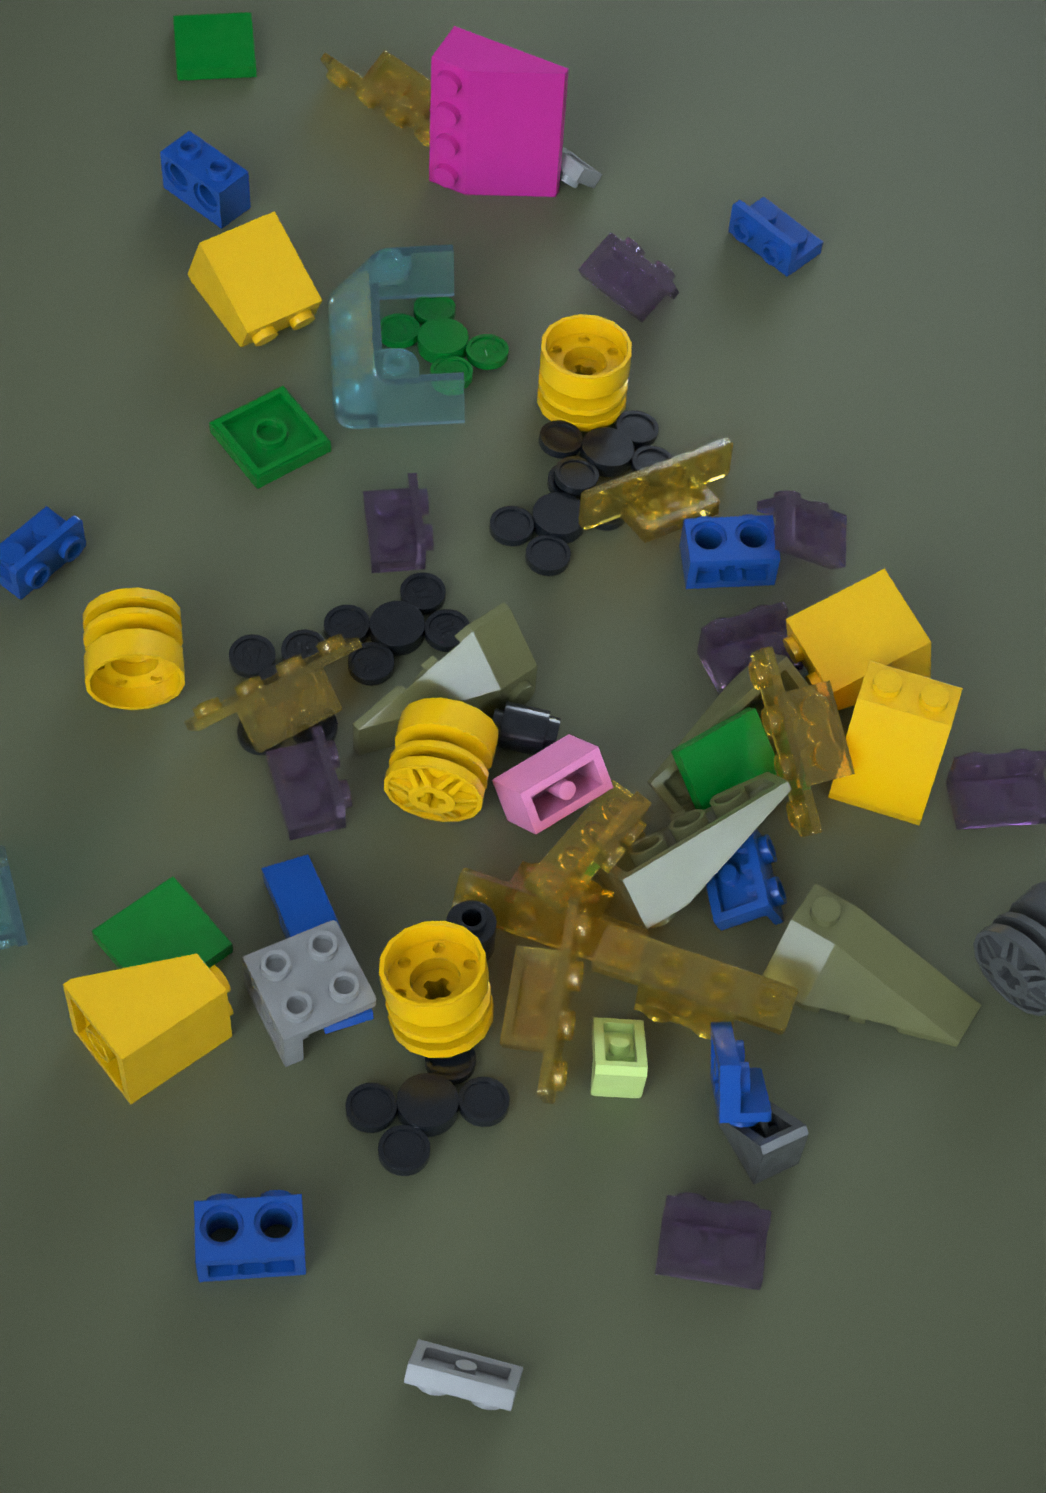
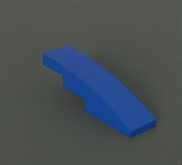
[261,854,374,1034]

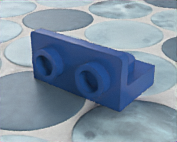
[728,197,823,277]
[0,506,87,600]
[706,829,787,931]
[710,1022,772,1127]

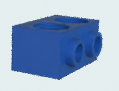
[160,131,251,229]
[679,514,780,589]
[194,1190,306,1282]

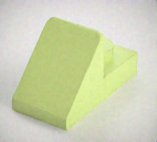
[591,1017,648,1098]

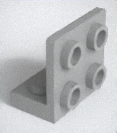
[242,920,376,1067]

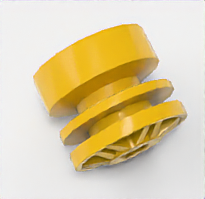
[537,314,632,432]
[82,587,185,710]
[384,698,499,822]
[379,921,494,1058]

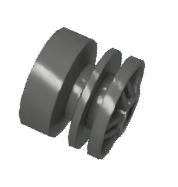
[973,881,1046,1016]

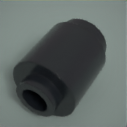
[493,701,561,755]
[446,900,497,961]

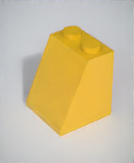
[187,211,322,348]
[783,568,931,712]
[828,660,963,825]
[63,954,234,1104]

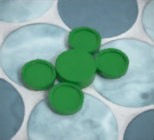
[378,292,509,392]

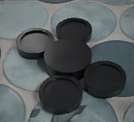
[538,410,675,495]
[489,465,628,576]
[324,572,470,686]
[229,629,338,755]
[345,1048,510,1176]

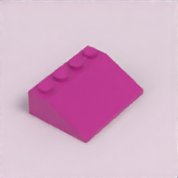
[429,26,569,197]

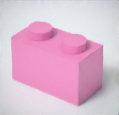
[492,734,614,835]

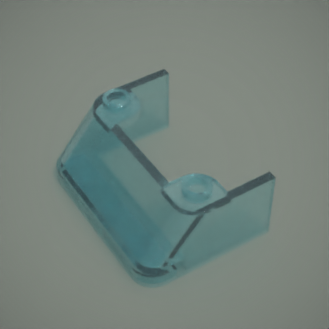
[328,244,465,429]

